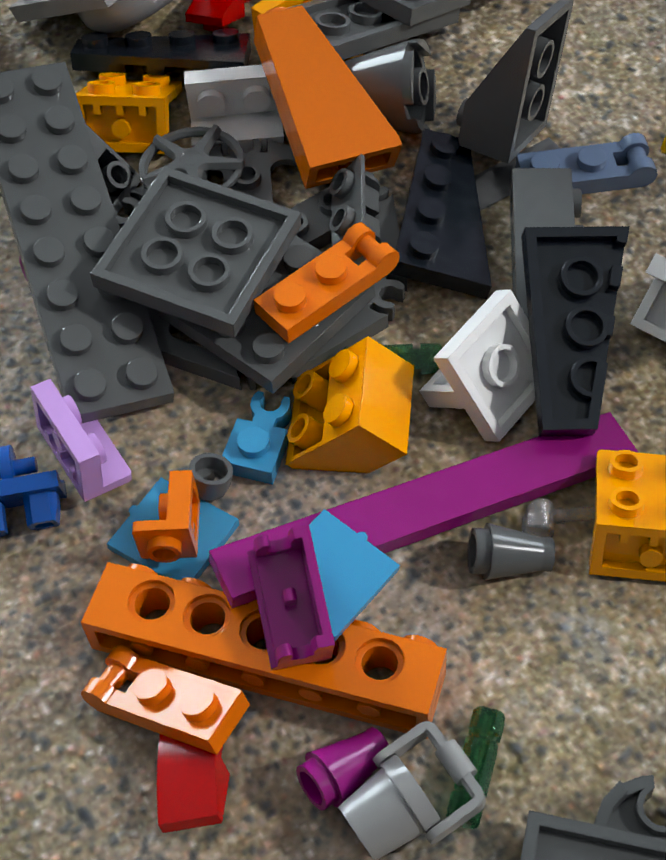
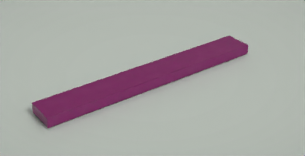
[209,412,638,608]

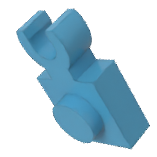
[222,391,292,485]

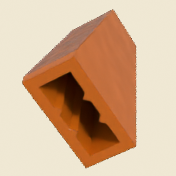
[254,5,402,189]

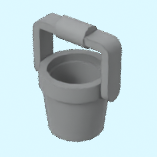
[338,721,486,860]

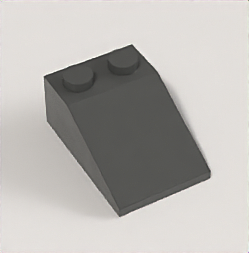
[456,0,574,164]

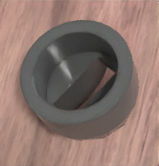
[189,453,233,502]

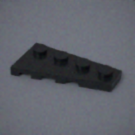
[390,128,492,299]
[521,226,630,437]

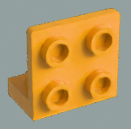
[76,72,182,154]
[589,449,666,582]

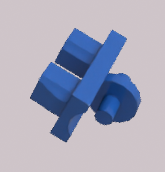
[0,445,67,537]

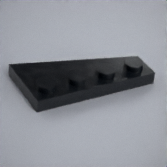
[70,28,251,76]

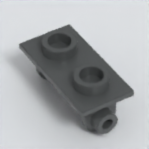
[329,154,381,257]

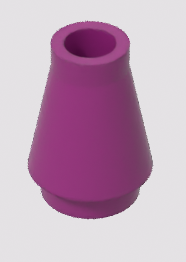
[296,727,389,811]

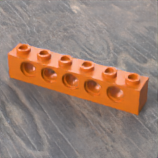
[81,562,447,739]

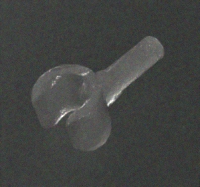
[522,498,595,537]

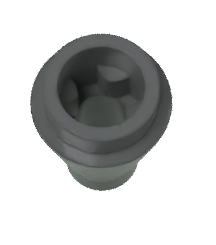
[467,523,555,580]

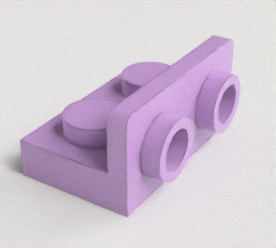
[30,379,132,502]

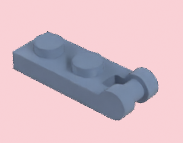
[516,133,657,194]

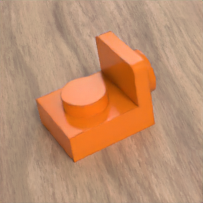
[132,470,200,563]

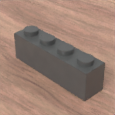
[510,168,584,318]

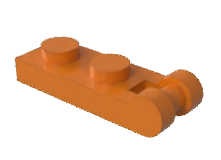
[253,222,400,344]
[81,644,250,755]

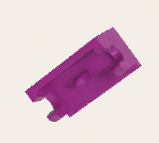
[248,524,335,671]

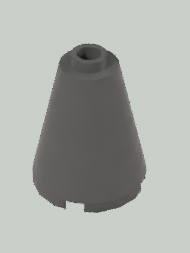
[344,39,436,134]

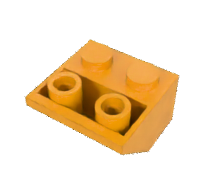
[285,336,414,473]

